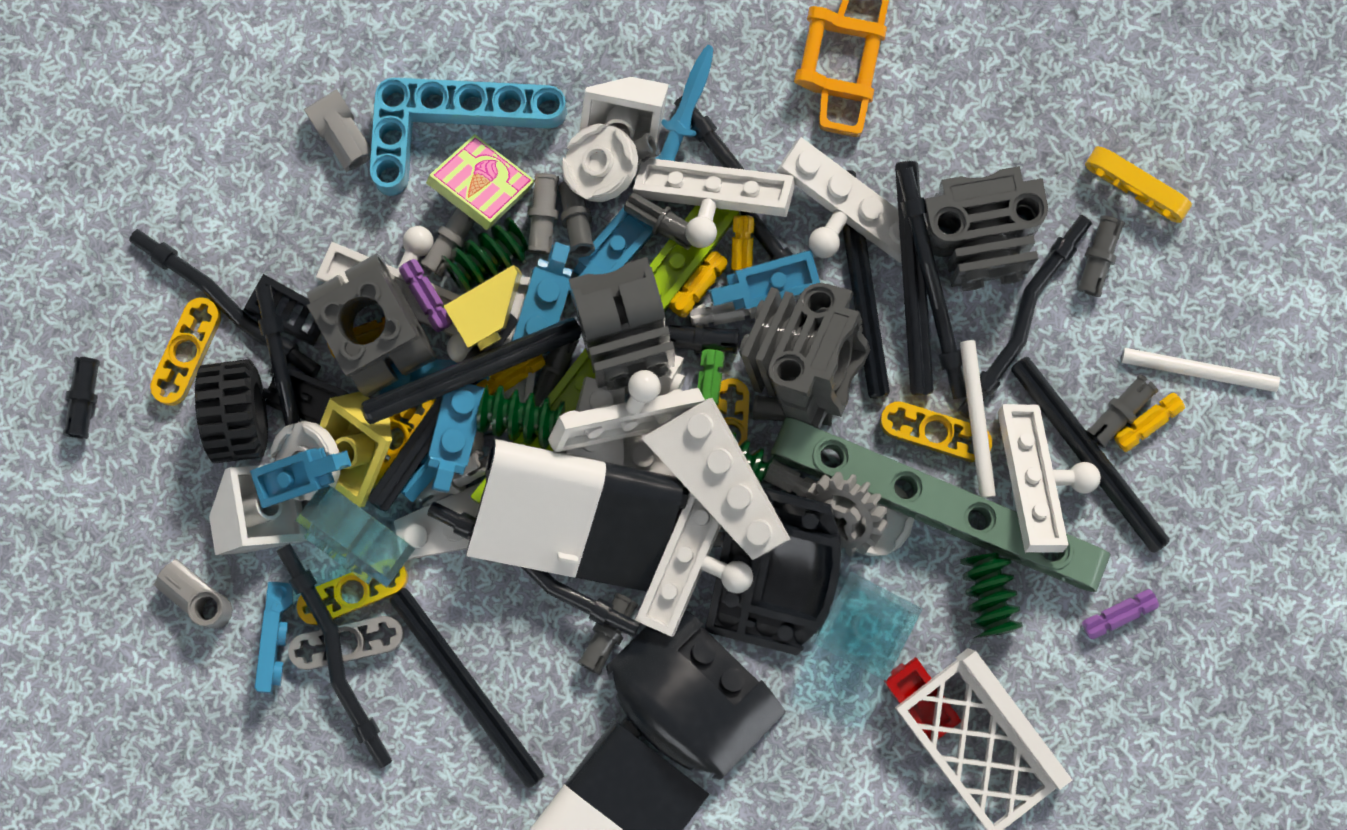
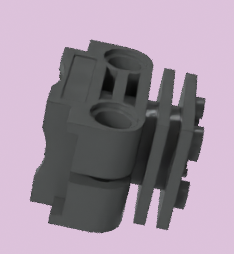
[924,166,1048,291]
[307,253,438,398]
[569,257,675,390]
[739,283,870,429]

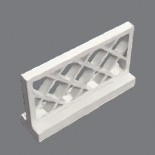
[895,648,1072,830]

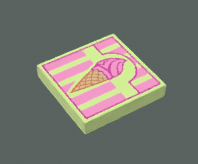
[426,134,535,230]

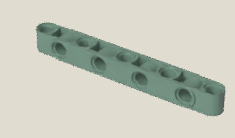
[770,418,1111,592]

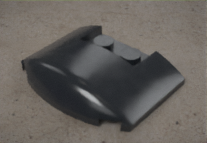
[705,487,841,656]
[606,610,786,780]

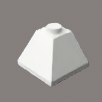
[579,77,669,171]
[209,466,308,555]

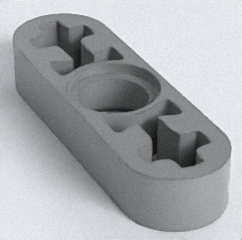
[288,616,404,670]

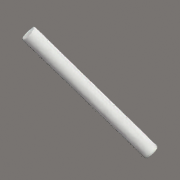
[960,340,996,498]
[1121,348,1280,392]

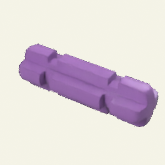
[399,259,453,332]
[1082,589,1159,639]

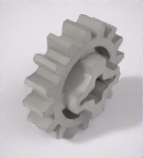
[805,472,888,557]

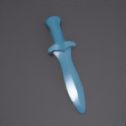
[654,45,713,161]

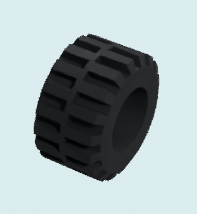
[195,359,268,463]

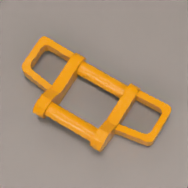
[794,0,889,137]

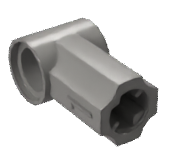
[304,89,371,172]
[153,559,233,629]

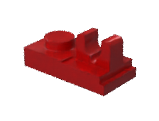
[884,657,962,740]

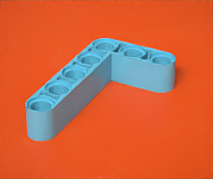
[370,78,567,196]

